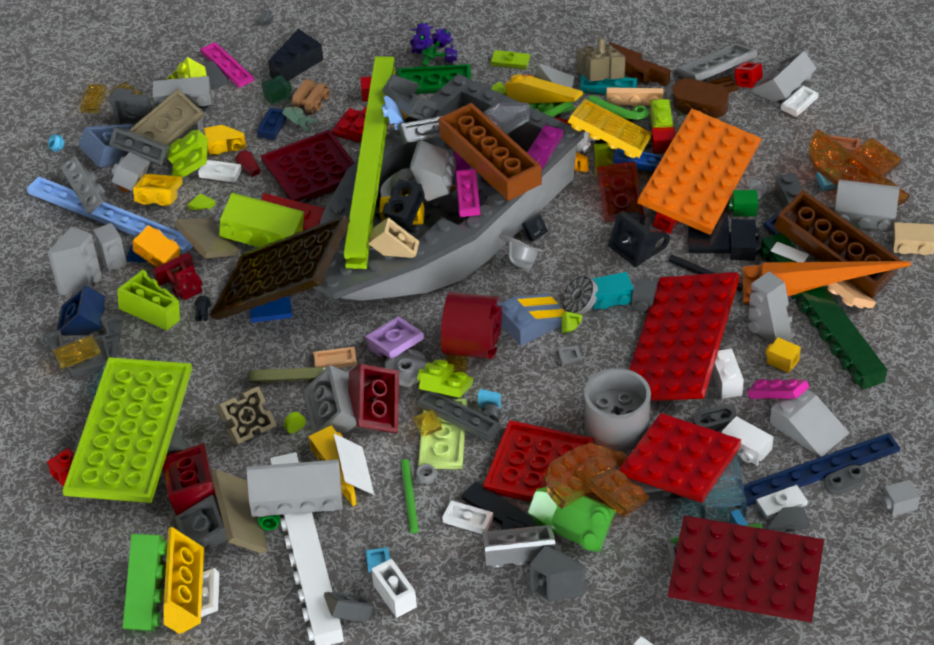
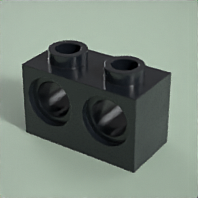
[383,179,425,229]

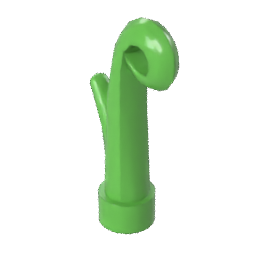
[588,95,649,120]

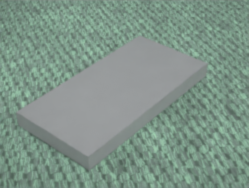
[676,43,758,81]

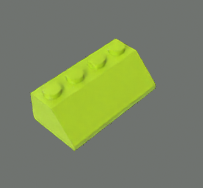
[219,193,304,247]

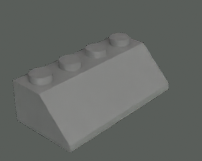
[247,459,343,517]

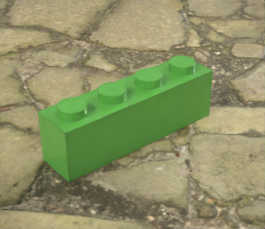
[123,534,167,632]

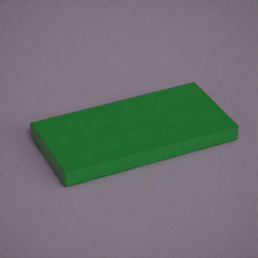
[398,64,471,94]

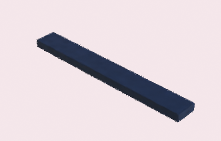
[730,433,900,509]

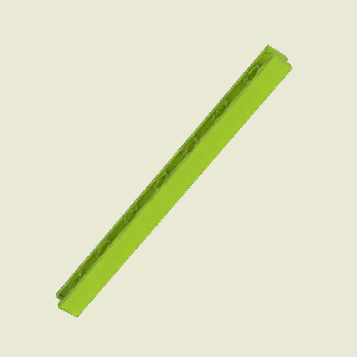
[344,56,396,269]

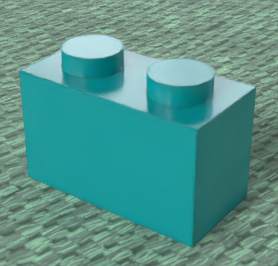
[592,272,634,310]

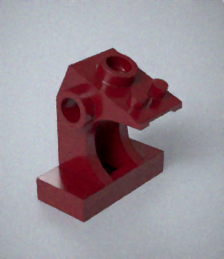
[153,252,203,300]

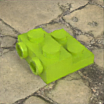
[168,129,208,178]
[417,359,474,398]

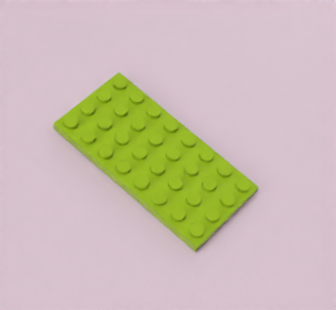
[63,357,193,503]

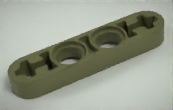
[248,367,327,383]

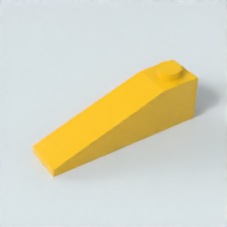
[504,74,583,104]
[308,425,357,506]

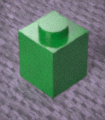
[728,190,758,217]

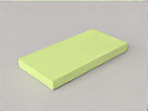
[418,399,467,469]

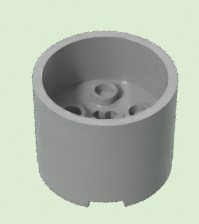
[584,368,651,451]

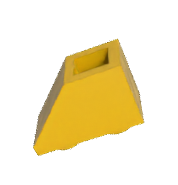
[204,125,247,155]

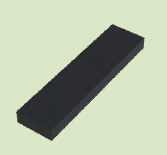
[462,482,538,527]

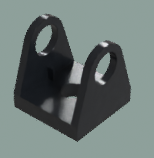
[608,211,670,267]

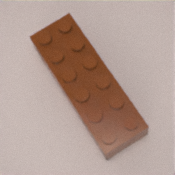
[438,103,542,201]

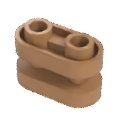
[292,79,330,114]

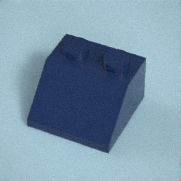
[56,285,105,336]

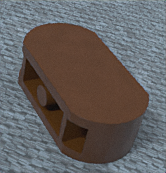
[673,78,729,118]

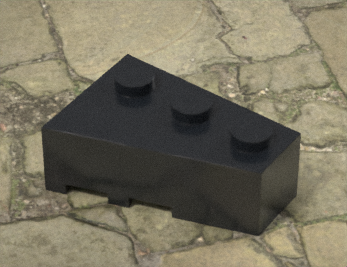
[268,29,324,85]

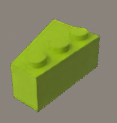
[117,269,180,331]

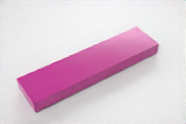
[200,42,254,88]

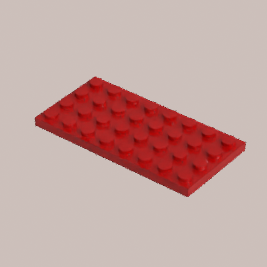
[629,272,740,401]

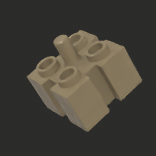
[576,38,625,82]
[214,386,277,445]

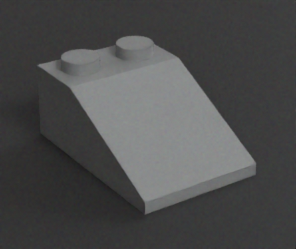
[770,389,849,457]

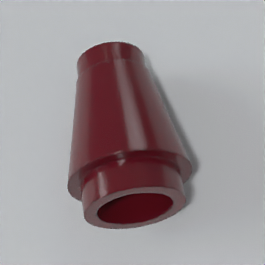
[235,150,261,177]

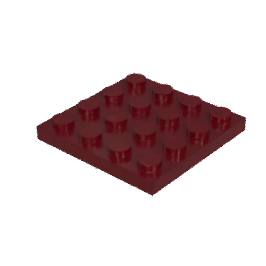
[261,129,355,202]

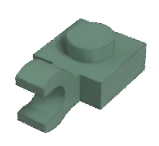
[282,106,317,132]

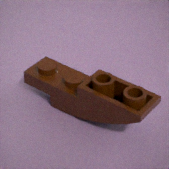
[609,42,671,87]

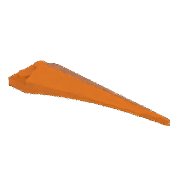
[743,261,911,305]

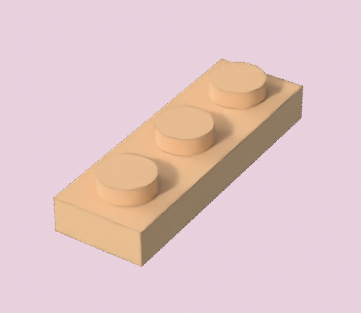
[607,88,663,107]

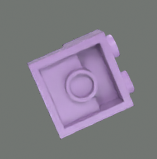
[365,316,424,359]

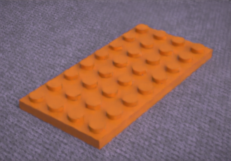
[637,109,762,235]

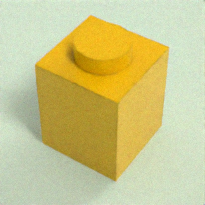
[765,337,801,373]

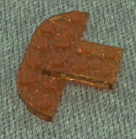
[808,129,910,206]
[543,443,650,517]

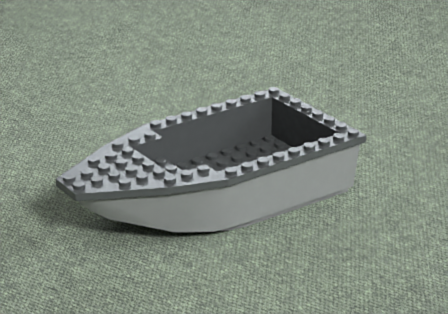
[312,74,584,301]

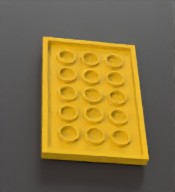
[568,99,652,158]

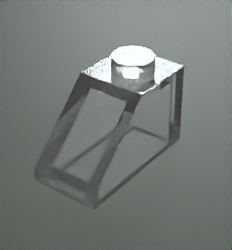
[484,103,530,134]

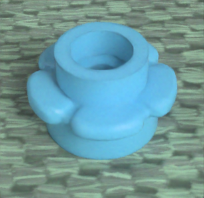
[48,134,65,152]

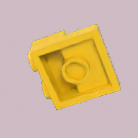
[133,174,182,206]

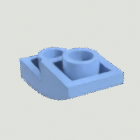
[382,96,406,130]

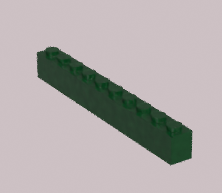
[759,233,887,390]

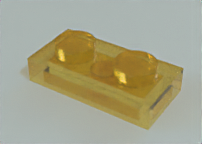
[80,84,107,113]
[53,335,101,369]

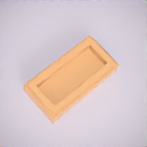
[313,347,357,368]

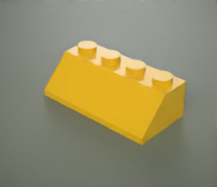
[164,527,204,633]

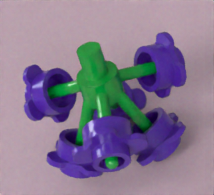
[410,22,458,66]

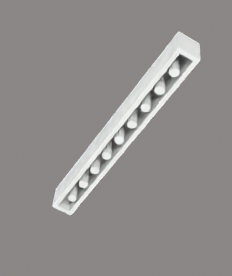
[270,452,344,645]

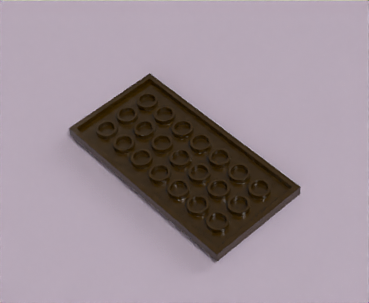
[210,215,350,320]

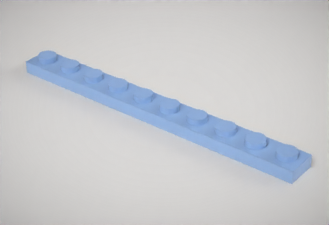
[27,177,193,255]

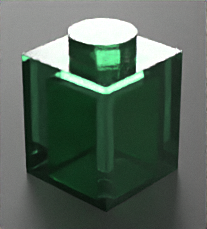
[261,75,292,105]

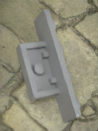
[61,156,108,214]

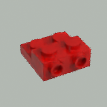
[332,107,367,143]

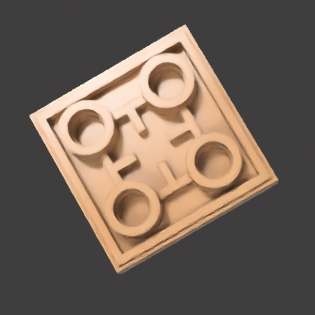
[827,280,876,309]

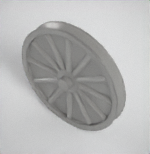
[735,176,767,199]

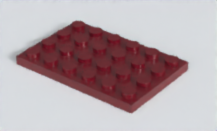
[668,515,824,623]

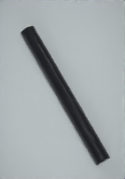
[669,254,743,292]

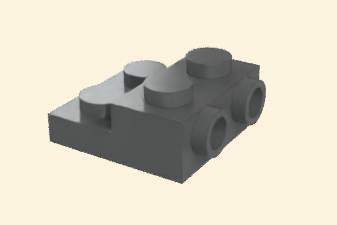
[109,88,152,126]
[175,494,227,547]

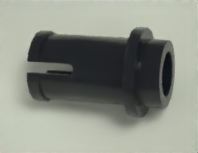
[195,296,211,321]

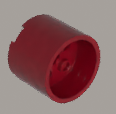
[441,291,502,360]

